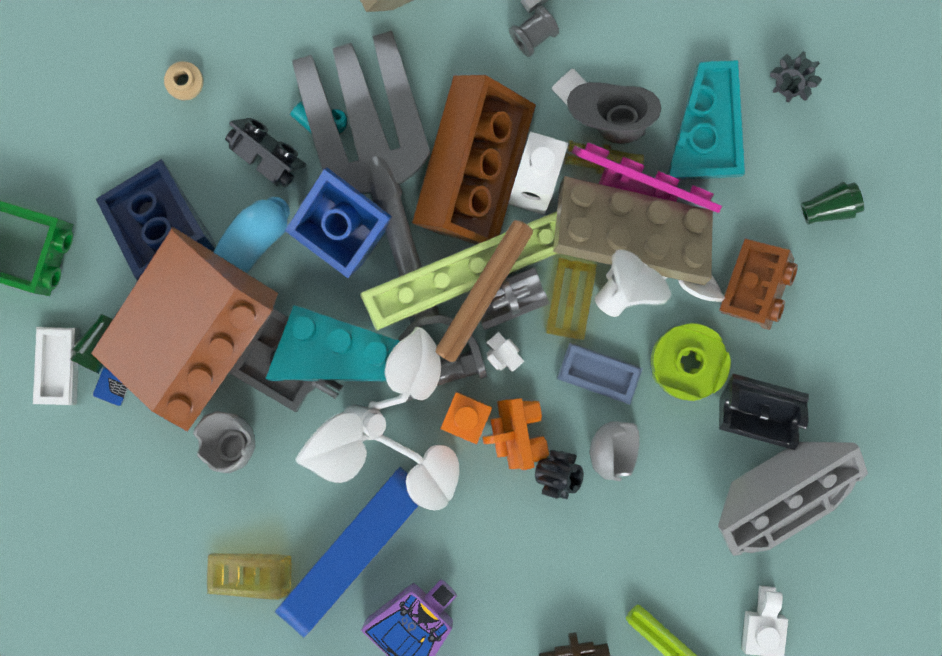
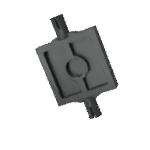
[229,308,344,412]

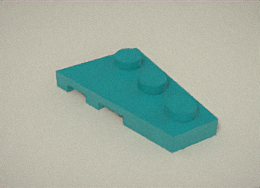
[667,60,745,180]
[265,305,400,381]

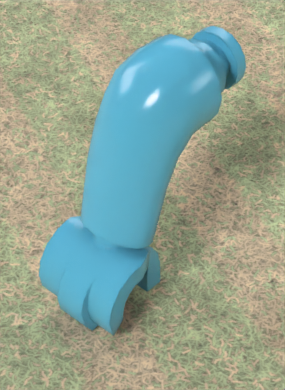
[214,197,290,274]

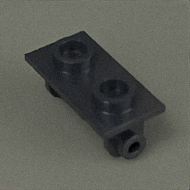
[225,118,307,188]

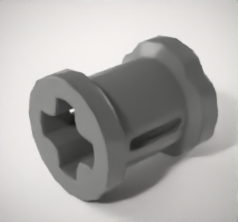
[509,5,559,57]

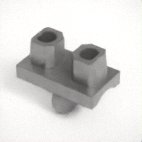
[480,268,550,330]

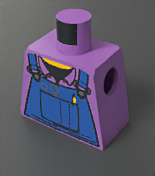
[361,579,457,656]

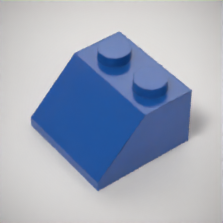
[285,168,392,278]

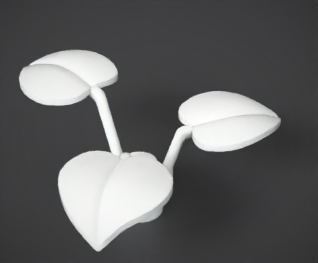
[595,250,725,317]
[296,327,460,510]

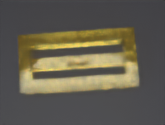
[545,258,597,340]

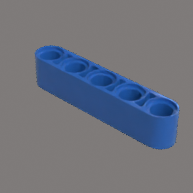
[275,467,419,638]

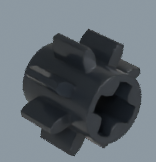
[770,51,822,103]
[535,450,584,500]

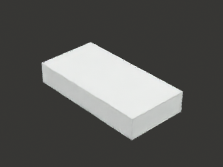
[33,327,80,405]

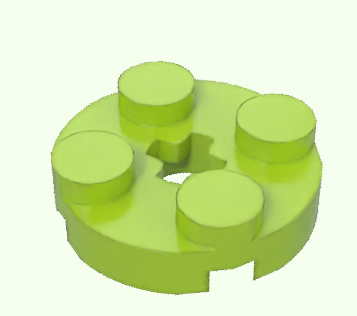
[651,323,731,401]

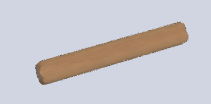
[435,220,533,362]

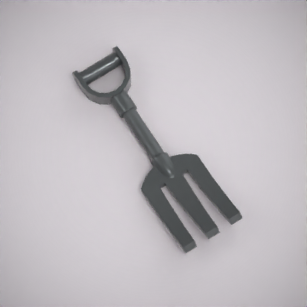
[292,30,487,402]

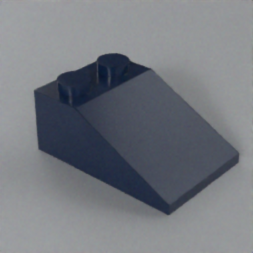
[96,159,216,281]

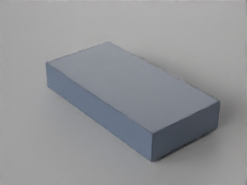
[557,343,643,404]

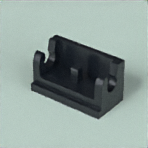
[719,373,809,450]

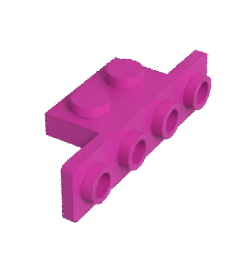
[571,142,722,213]

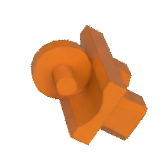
[482,398,549,470]

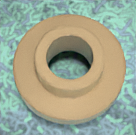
[164,61,204,101]

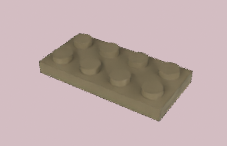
[553,176,713,286]

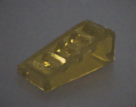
[207,553,291,600]

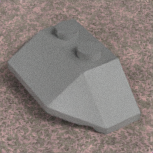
[718,442,868,556]

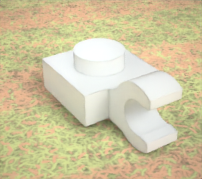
[486,332,524,372]
[741,585,788,656]

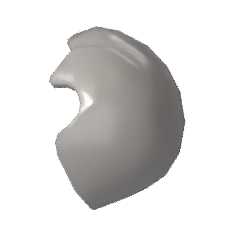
[193,411,255,473]
[589,421,639,481]

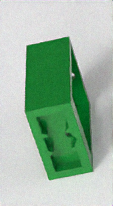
[0,201,74,296]

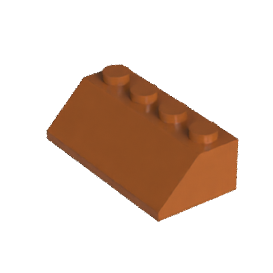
[412,75,536,245]

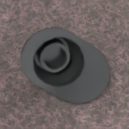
[567,82,662,144]

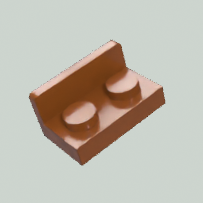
[719,239,798,330]

